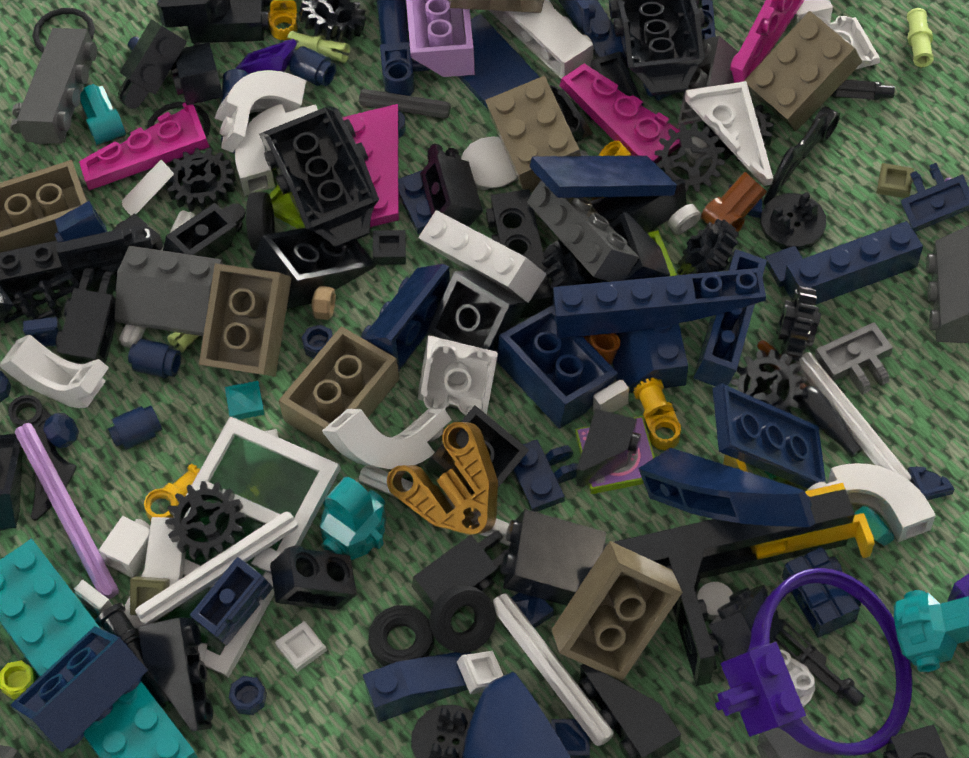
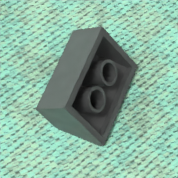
[926,226,969,343]
[114,246,223,336]

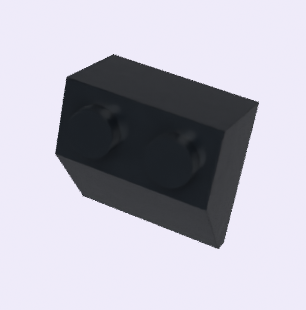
[425,405,529,494]

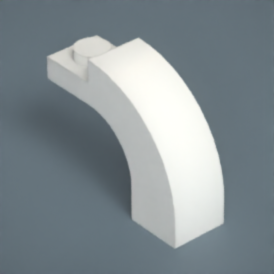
[215,70,306,153]
[235,104,318,196]
[0,335,109,408]
[322,408,452,469]
[807,463,936,542]

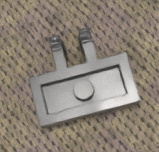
[815,322,893,395]

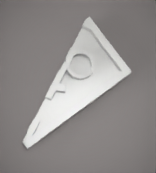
[685,81,773,186]

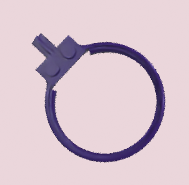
[715,568,913,756]

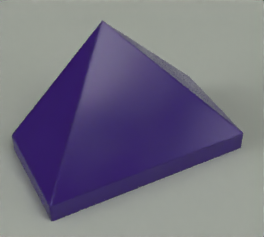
[235,39,297,74]

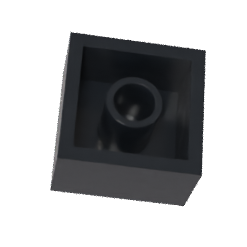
[427,269,527,351]

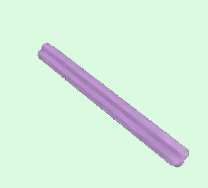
[15,423,119,599]

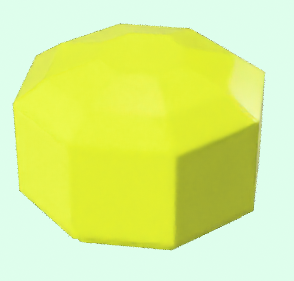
[0,660,36,700]

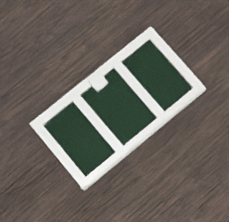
[124,417,341,678]

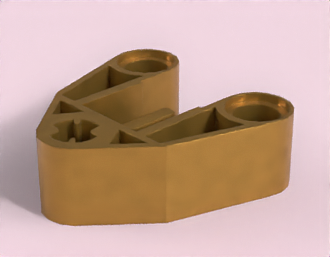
[387,422,498,535]

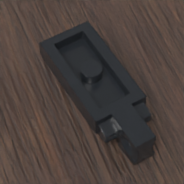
[55,225,153,273]

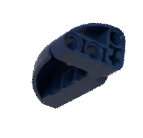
[462,672,571,758]

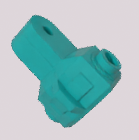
[320,477,387,560]
[894,590,969,672]

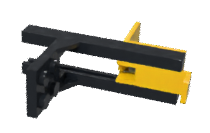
[603,455,875,686]

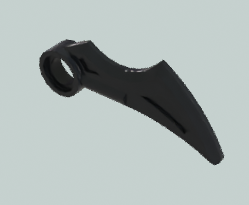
[763,106,840,205]
[8,395,77,521]

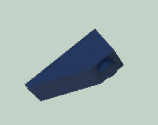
[363,652,471,723]

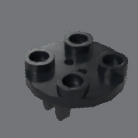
[760,192,826,250]
[411,705,473,758]

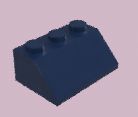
[361,264,450,372]
[496,305,618,429]
[613,323,688,393]
[10,626,148,752]

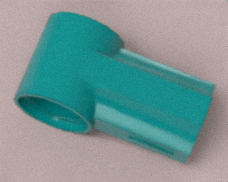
[80,84,126,146]

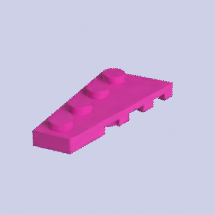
[730,0,805,83]
[559,63,680,164]
[79,102,209,190]
[342,104,399,227]

